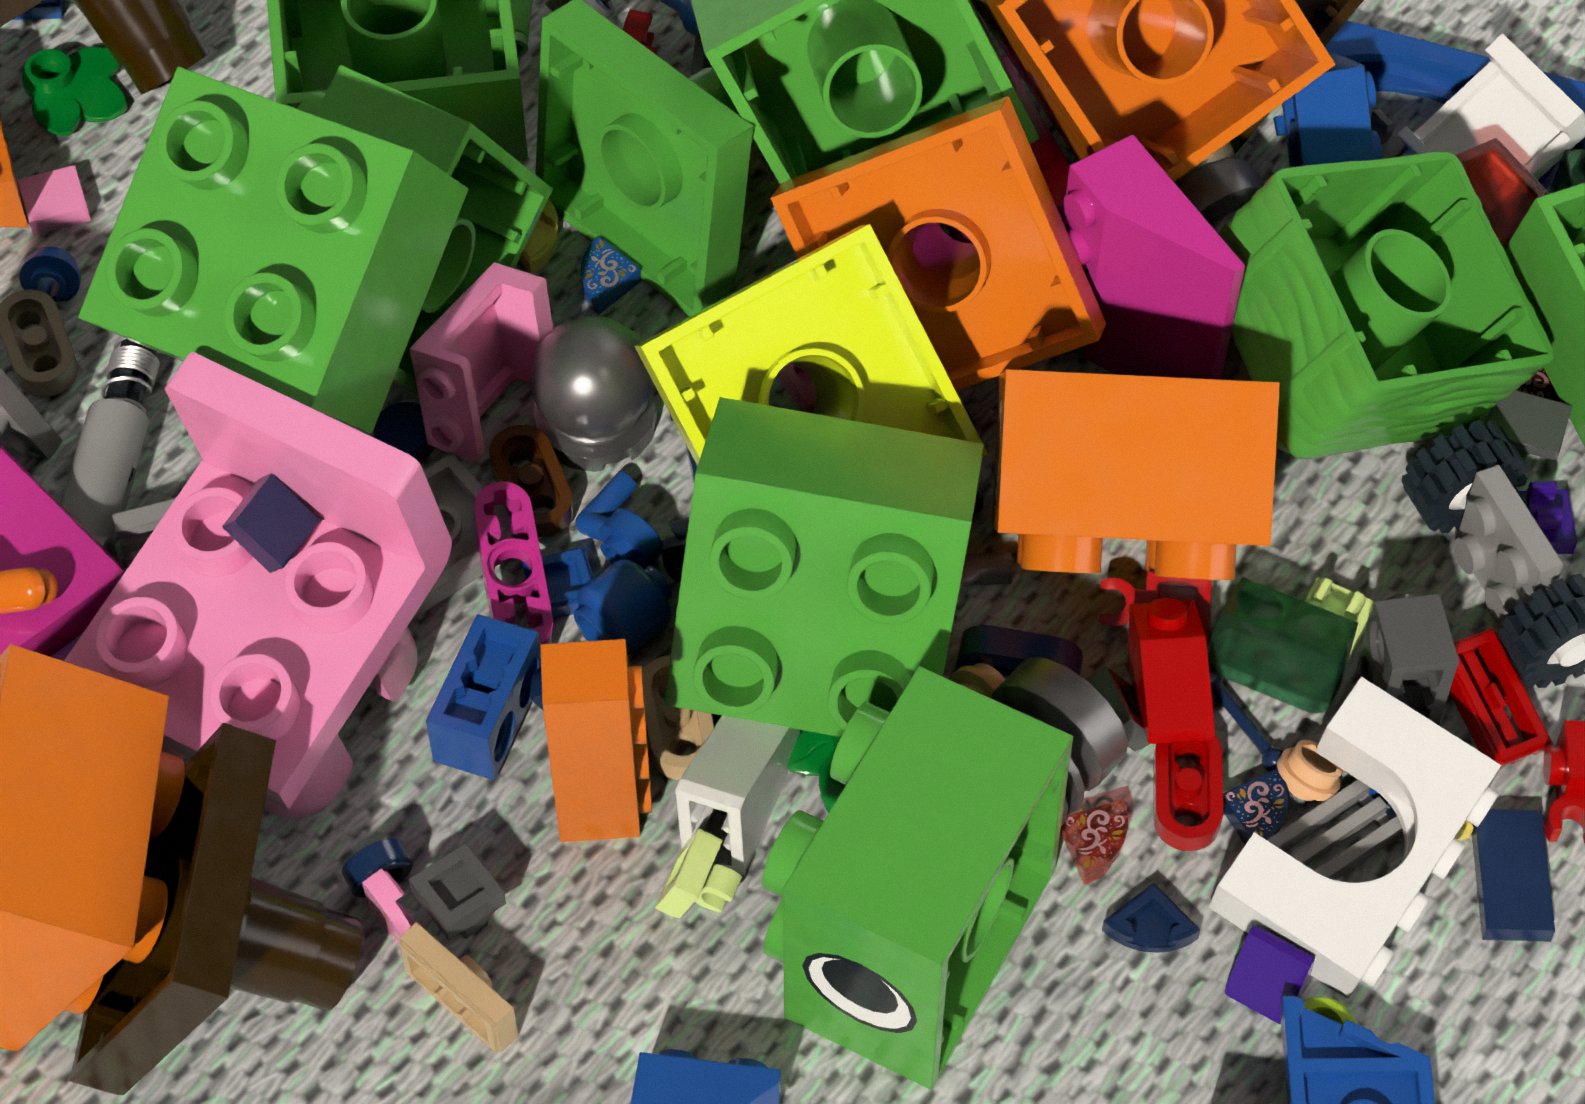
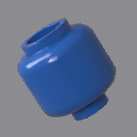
[574,560,672,655]

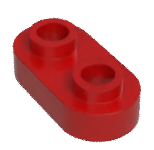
[1153,735,1223,851]

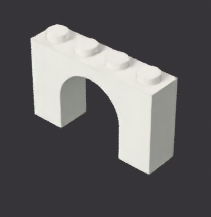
[1208,676,1501,999]

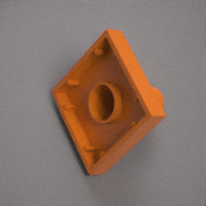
[770,96,1106,391]

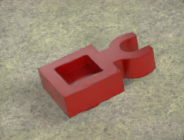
[1099,571,1213,640]

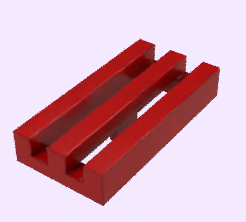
[1449,628,1554,769]

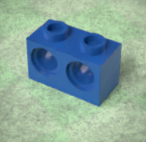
[426,614,541,780]

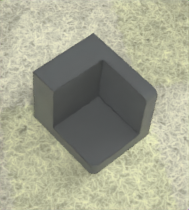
[1487,390,1572,460]

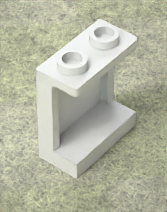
[1397,33,1585,223]

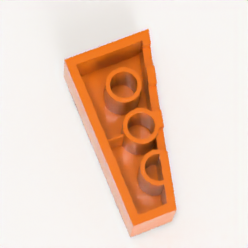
[540,639,652,842]

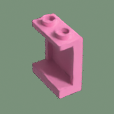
[409,262,553,461]

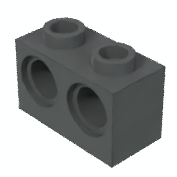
[1356,593,1459,725]

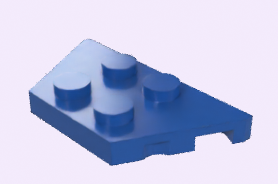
[1279,996,1435,1104]

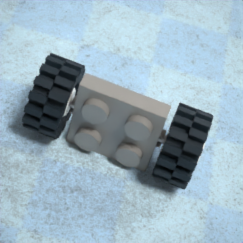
[1401,420,1585,688]

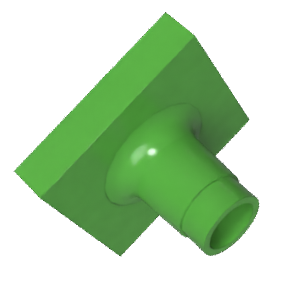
[535,0,754,317]

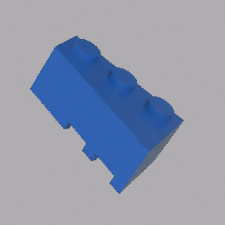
[1273,51,1383,168]

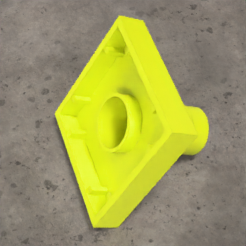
[634,224,988,466]

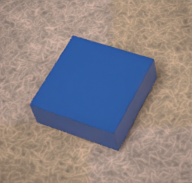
[522,546,593,619]

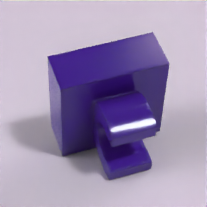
[1519,481,1578,554]

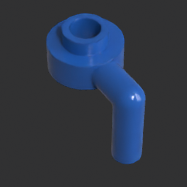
[575,471,664,569]

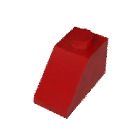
[1128,598,1215,744]

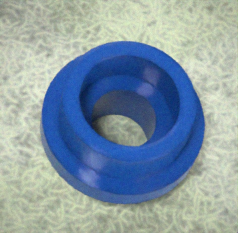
[19,246,81,302]

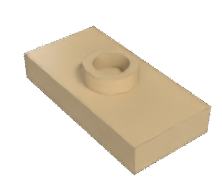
[399,922,519,1053]

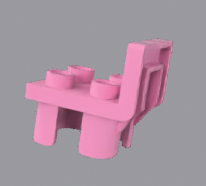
[64,352,452,817]

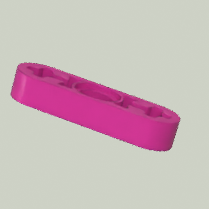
[473,482,553,649]

